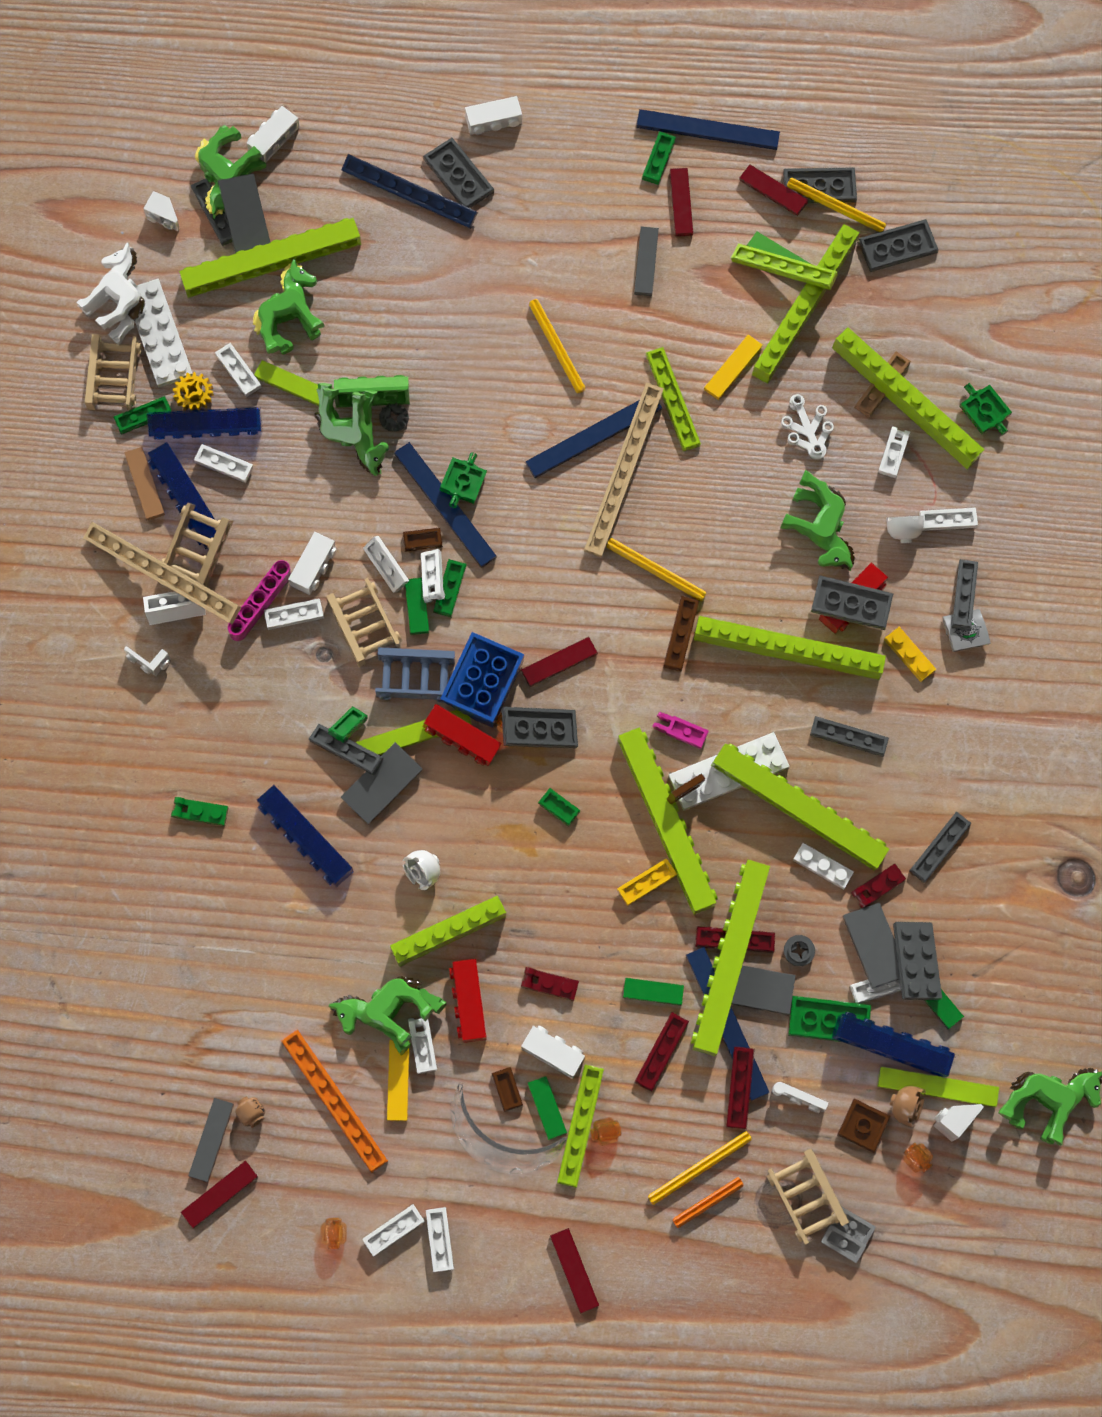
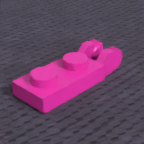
[652,712,709,749]

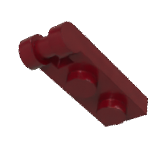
[851,863,906,908]
[521,967,579,1001]

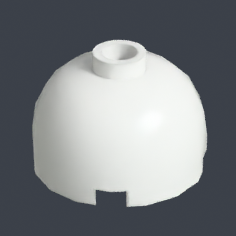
[886,516,924,543]
[403,850,440,890]

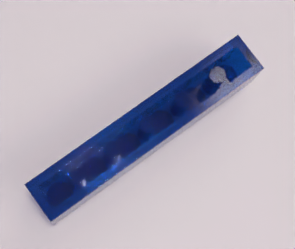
[147,407,263,440]
[147,442,216,550]
[257,785,354,888]
[832,1012,955,1077]

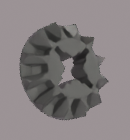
[379,403,409,432]
[784,935,815,967]

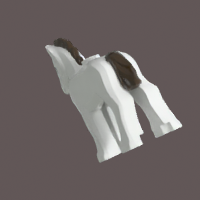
[76,243,145,346]

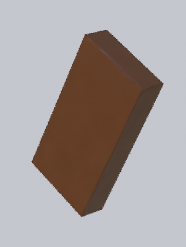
[403,528,443,552]
[667,773,705,804]
[492,1067,523,1112]

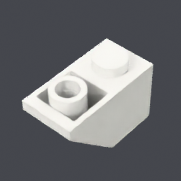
[143,191,180,231]

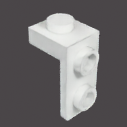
[124,646,170,676]

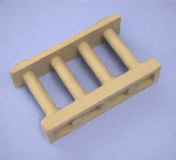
[85,334,141,411]
[162,503,233,587]
[326,578,402,667]
[767,1148,849,1245]

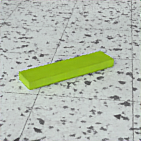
[254,360,319,406]

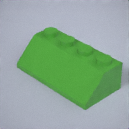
[333,375,410,408]

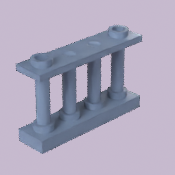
[375,647,455,703]

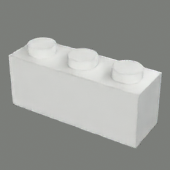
[465,96,522,135]
[247,106,300,163]
[288,532,337,595]
[143,591,206,625]
[521,1026,585,1079]

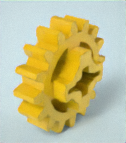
[173,372,214,412]

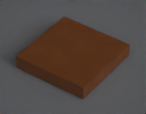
[837,1098,890,1153]

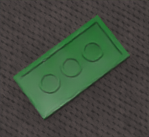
[788,996,871,1045]

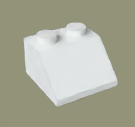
[933,1104,984,1142]

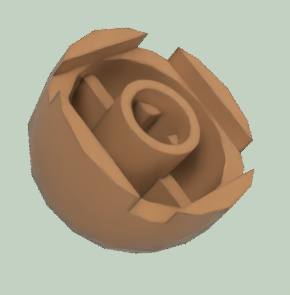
[890,1086,926,1128]

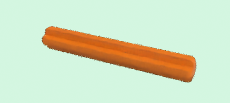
[673,1177,744,1228]

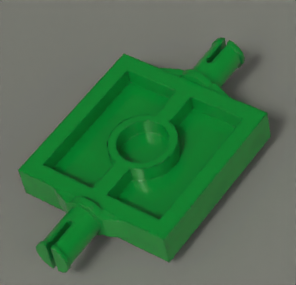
[959,383,1012,436]
[439,452,487,508]

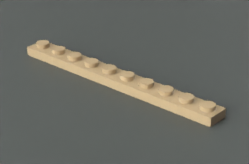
[584,382,664,558]
[83,522,241,624]

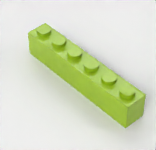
[390,895,506,967]

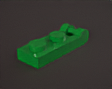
[171,797,229,826]

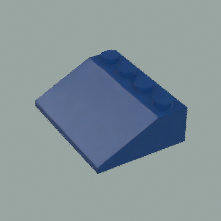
[440,632,524,728]

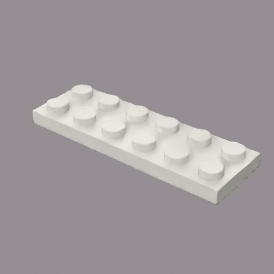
[135,278,193,388]
[668,732,790,811]

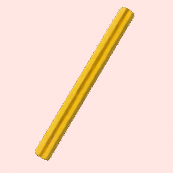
[787,178,886,232]
[529,299,585,394]
[606,538,706,601]
[648,1131,752,1205]

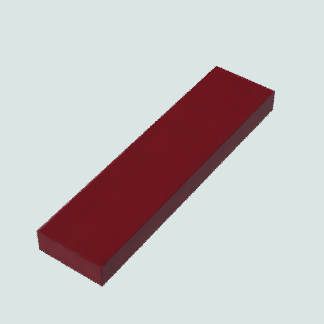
[739,164,808,217]
[670,168,693,236]
[521,637,598,687]
[695,926,775,953]
[634,1012,689,1092]
[726,1047,755,1129]
[181,1160,258,1229]
[550,1228,599,1314]

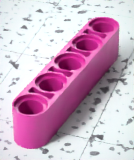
[227,560,291,641]

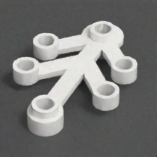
[781,394,834,459]

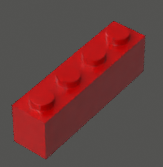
[819,562,888,634]
[422,704,502,766]
[449,959,487,1043]

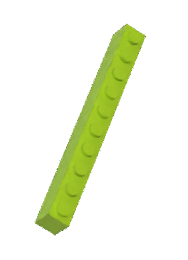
[179,217,361,298]
[752,224,860,384]
[832,327,985,470]
[694,616,886,680]
[617,727,718,915]
[710,743,889,871]
[690,859,770,1057]

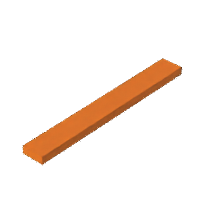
[281,1029,388,1173]

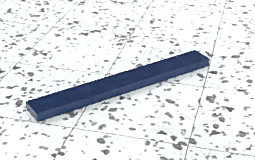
[636,109,780,150]
[341,154,478,229]
[525,400,662,478]
[394,442,497,568]
[686,947,770,1101]

